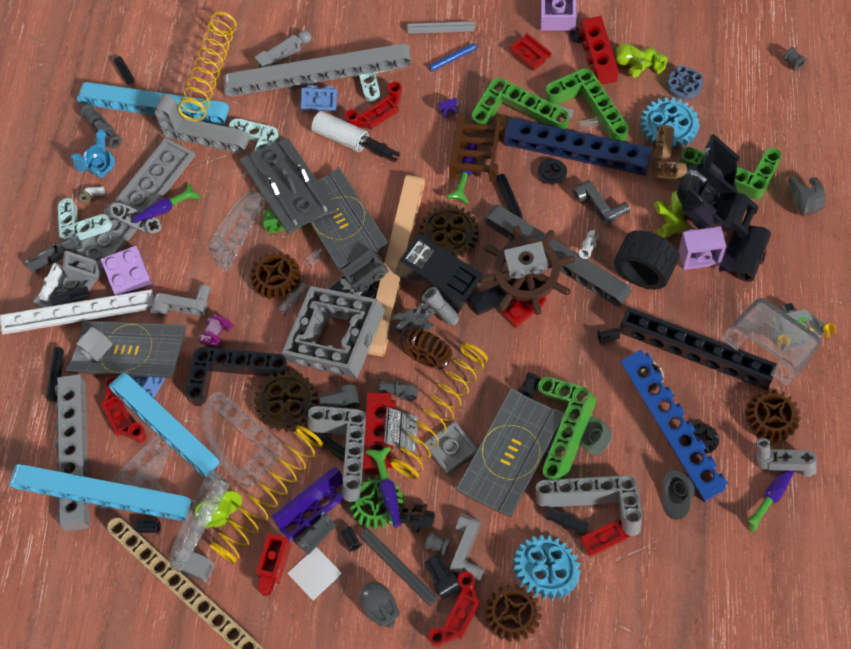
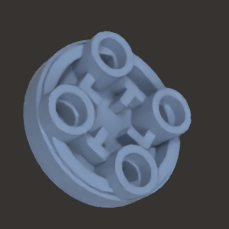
[667,65,703,100]

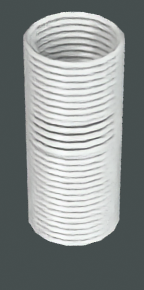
[312,111,368,152]

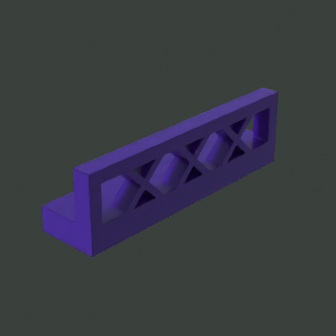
[271,466,353,542]

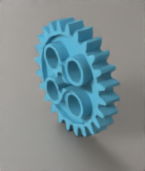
[640,97,700,150]
[512,535,581,601]

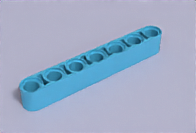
[109,372,220,478]

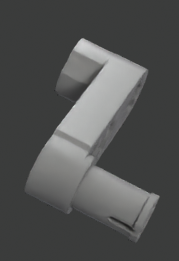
[104,202,161,234]
[150,285,211,318]
[756,438,817,477]
[450,513,484,581]

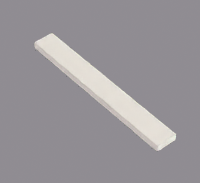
[0,289,154,335]

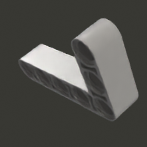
[155,95,250,153]
[307,406,366,502]
[536,476,642,536]

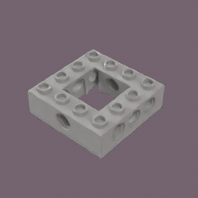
[282,286,385,378]

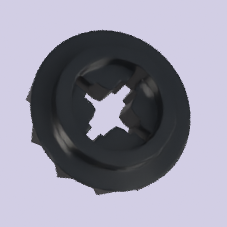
[538,159,567,186]
[687,423,719,454]

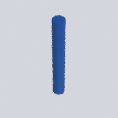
[429,43,477,72]

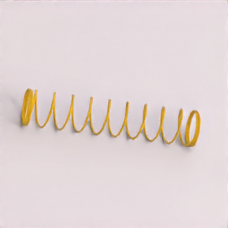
[178,12,237,121]
[391,343,488,479]
[209,426,323,563]

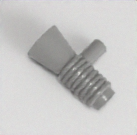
[422,287,459,326]

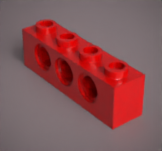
[578,16,619,85]
[363,393,396,475]

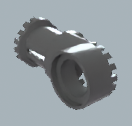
[379,379,418,401]

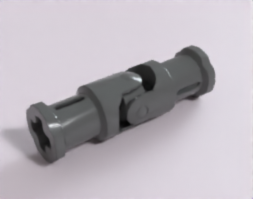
[80,104,122,149]
[26,234,83,273]

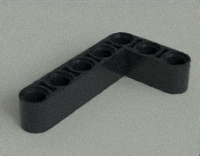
[186,347,289,406]

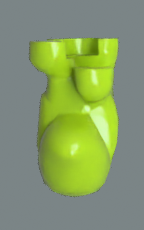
[616,43,668,78]
[654,190,692,239]

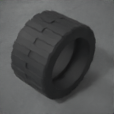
[614,230,679,290]

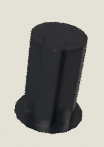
[597,328,620,345]
[137,519,161,535]
[341,527,363,552]

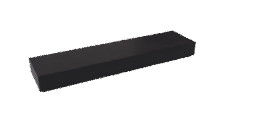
[469,278,544,315]

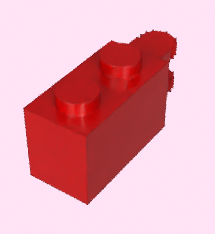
[256,533,291,597]

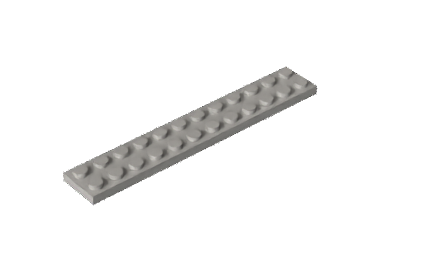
[33,138,195,308]

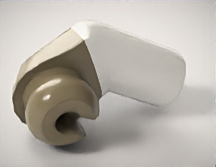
[79,187,105,204]

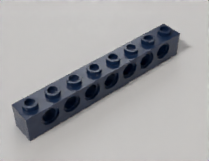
[504,118,652,176]

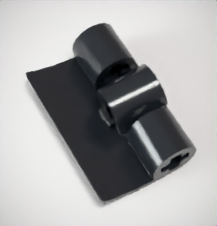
[719,226,771,282]

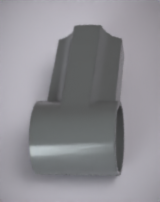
[319,384,360,409]

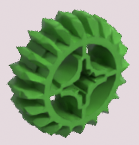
[349,475,404,530]

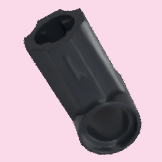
[424,554,461,599]

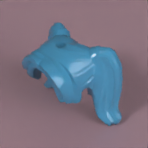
[71,129,115,178]

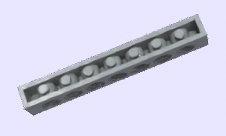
[55,374,90,532]

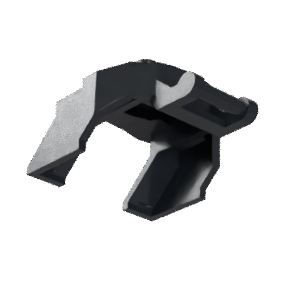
[676,134,759,238]

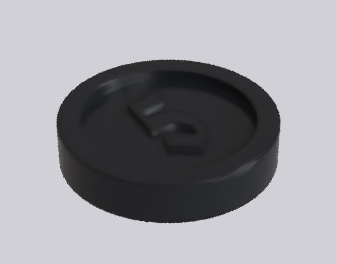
[570,28,584,43]

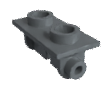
[294,513,337,555]

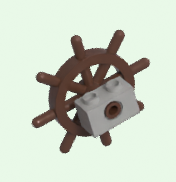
[479,225,576,315]

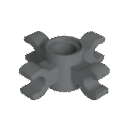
[393,303,434,340]

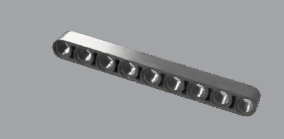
[483,204,632,307]

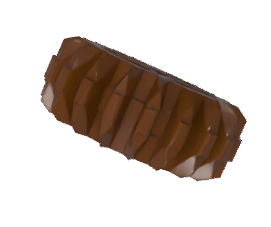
[250,251,301,301]
[401,328,453,370]
[745,389,801,443]
[485,584,542,642]

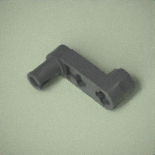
[572,180,630,226]

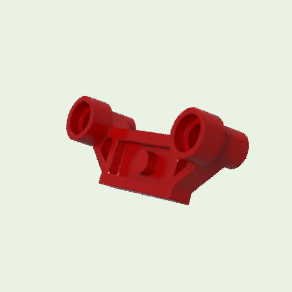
[345,81,402,130]
[101,376,146,443]
[428,571,481,647]

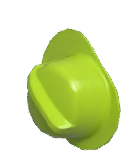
[195,491,242,528]

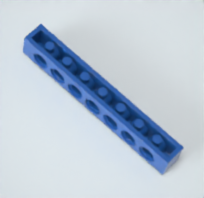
[621,349,728,503]

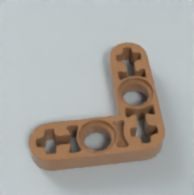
[653,125,687,180]

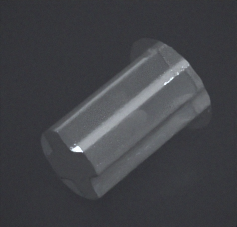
[579,115,599,130]
[302,248,325,270]

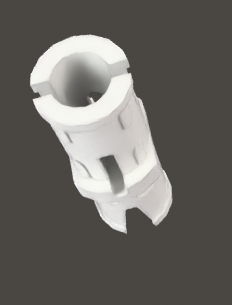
[579,230,599,259]
[38,263,63,301]

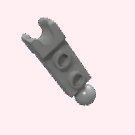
[255,31,312,68]

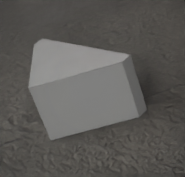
[62,251,100,281]

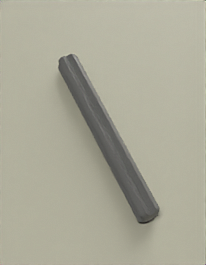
[360,528,437,606]

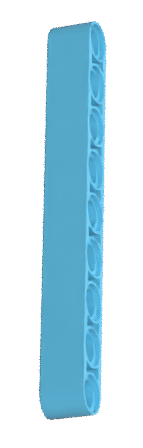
[77,82,229,125]
[9,464,191,521]

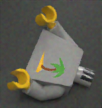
[772,303,836,351]

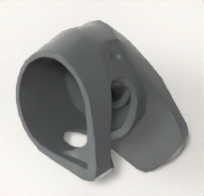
[788,176,825,216]
[359,582,399,628]

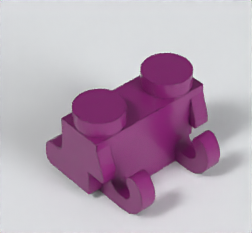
[199,314,234,349]

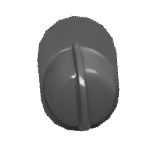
[662,470,695,520]

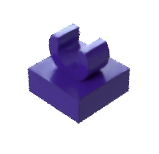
[437,98,458,118]

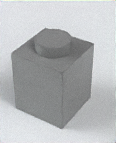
[77,327,113,362]
[180,550,215,584]

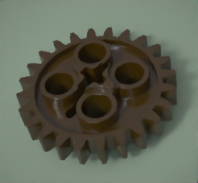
[419,204,479,257]
[254,370,318,432]

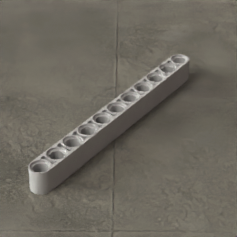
[223,44,411,97]

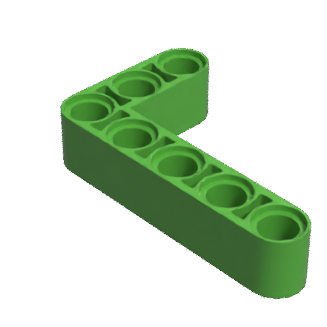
[546,69,628,141]
[472,78,569,129]
[679,147,782,200]
[538,377,596,480]

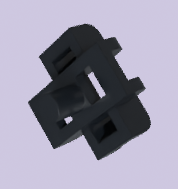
[399,502,435,533]

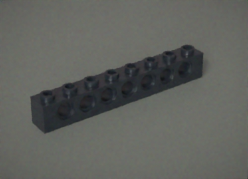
[619,307,778,390]

